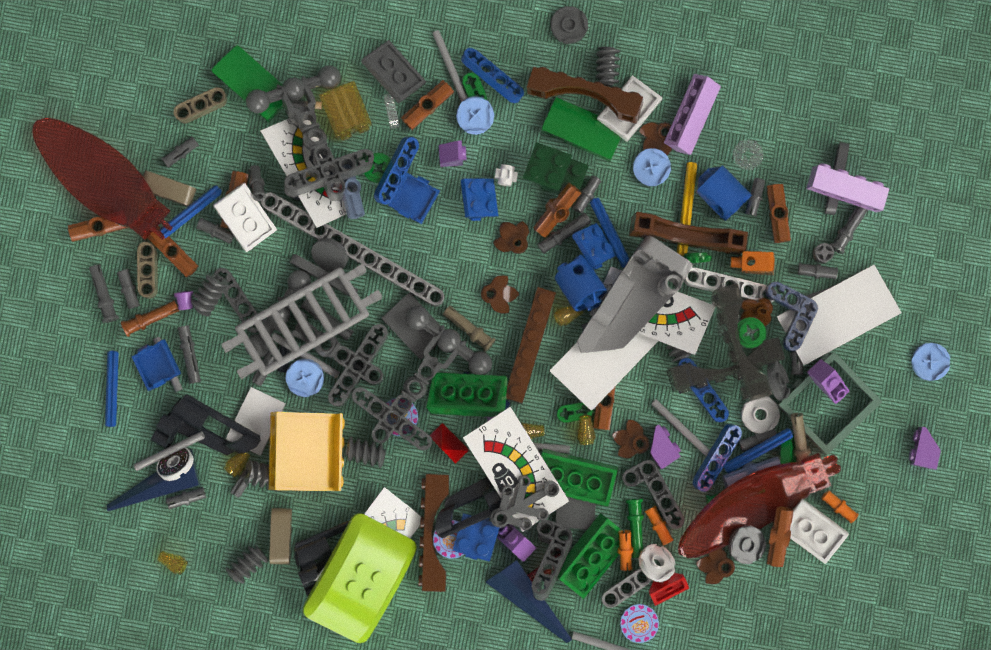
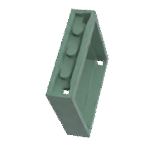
[777,352,882,455]

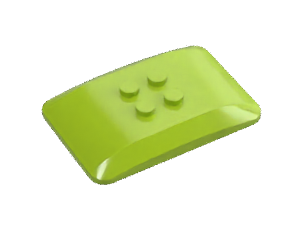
[303,513,417,643]

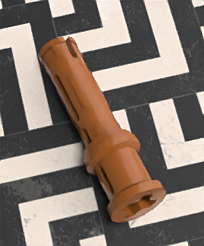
[121,300,179,337]

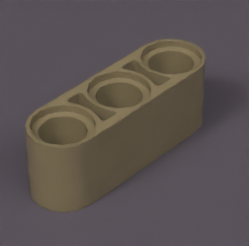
[173,87,228,124]
[138,171,197,207]
[137,242,158,299]
[269,508,292,565]

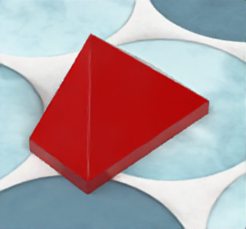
[430,423,469,464]
[649,573,689,606]

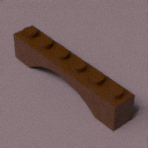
[527,67,643,124]
[629,212,748,255]
[506,287,556,404]
[418,474,449,592]

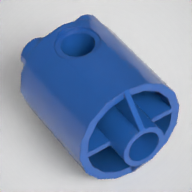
[696,165,752,221]
[554,255,607,312]

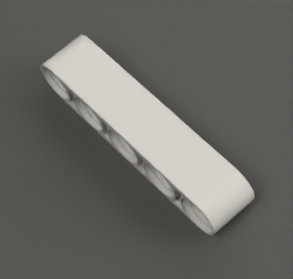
[684,268,777,303]

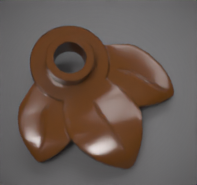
[639,122,672,155]
[493,221,529,254]
[481,275,519,314]
[738,298,773,326]
[612,420,650,458]
[696,545,735,584]

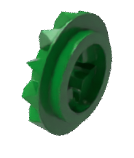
[364,153,392,183]
[683,252,712,263]
[735,317,766,348]

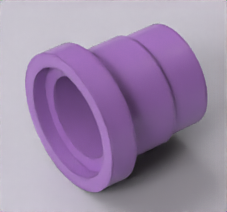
[174,291,194,310]

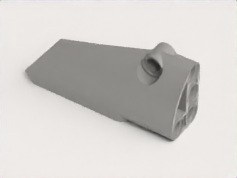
[577,236,693,353]

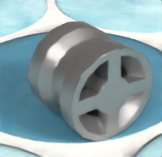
[813,243,834,264]

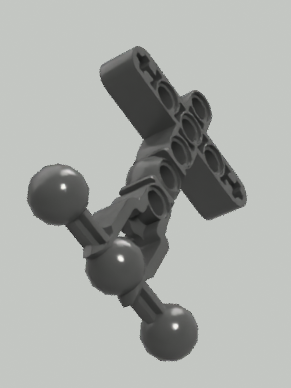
[245,65,374,201]
[245,270,389,407]
[352,306,492,450]

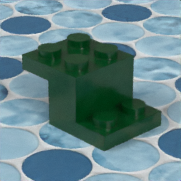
[523,142,589,202]

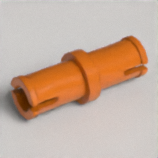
[821,490,859,523]
[645,506,674,546]
[618,530,633,571]

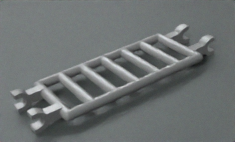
[221,263,382,380]

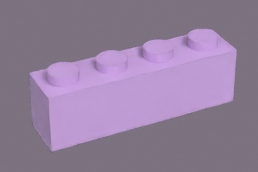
[664,74,721,155]
[806,163,889,213]

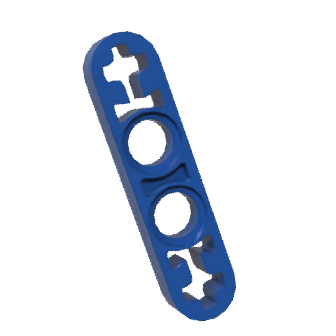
[461,48,524,103]
[374,137,419,204]
[677,358,729,422]
[693,424,742,492]

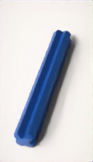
[159,185,222,238]
[590,198,630,268]
[105,351,119,427]
[724,428,793,473]

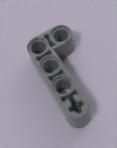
[621,460,684,529]
[532,520,573,601]

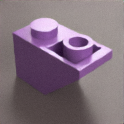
[439,141,467,167]
[807,359,849,404]
[649,424,681,470]
[909,427,941,470]
[497,524,536,562]

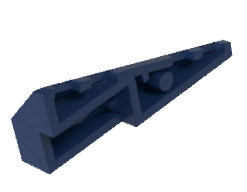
[107,449,201,511]
[486,560,572,643]

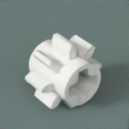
[494,164,518,186]

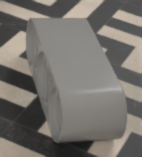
[601,568,651,608]

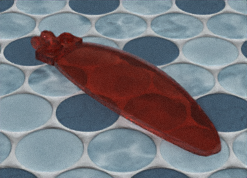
[32,118,173,240]
[678,453,841,558]

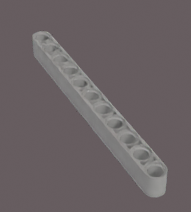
[261,193,444,307]

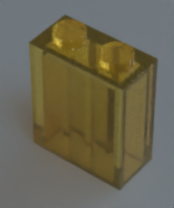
[319,81,372,141]

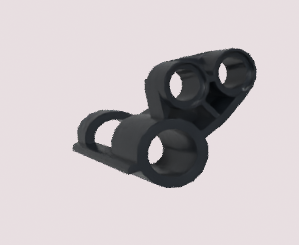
[151,394,261,455]
[435,477,508,538]
[294,520,350,597]

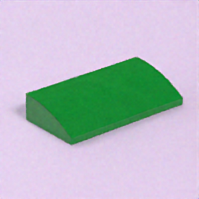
[211,45,283,123]
[541,97,621,162]
[426,373,507,417]
[541,449,618,507]
[557,513,625,599]

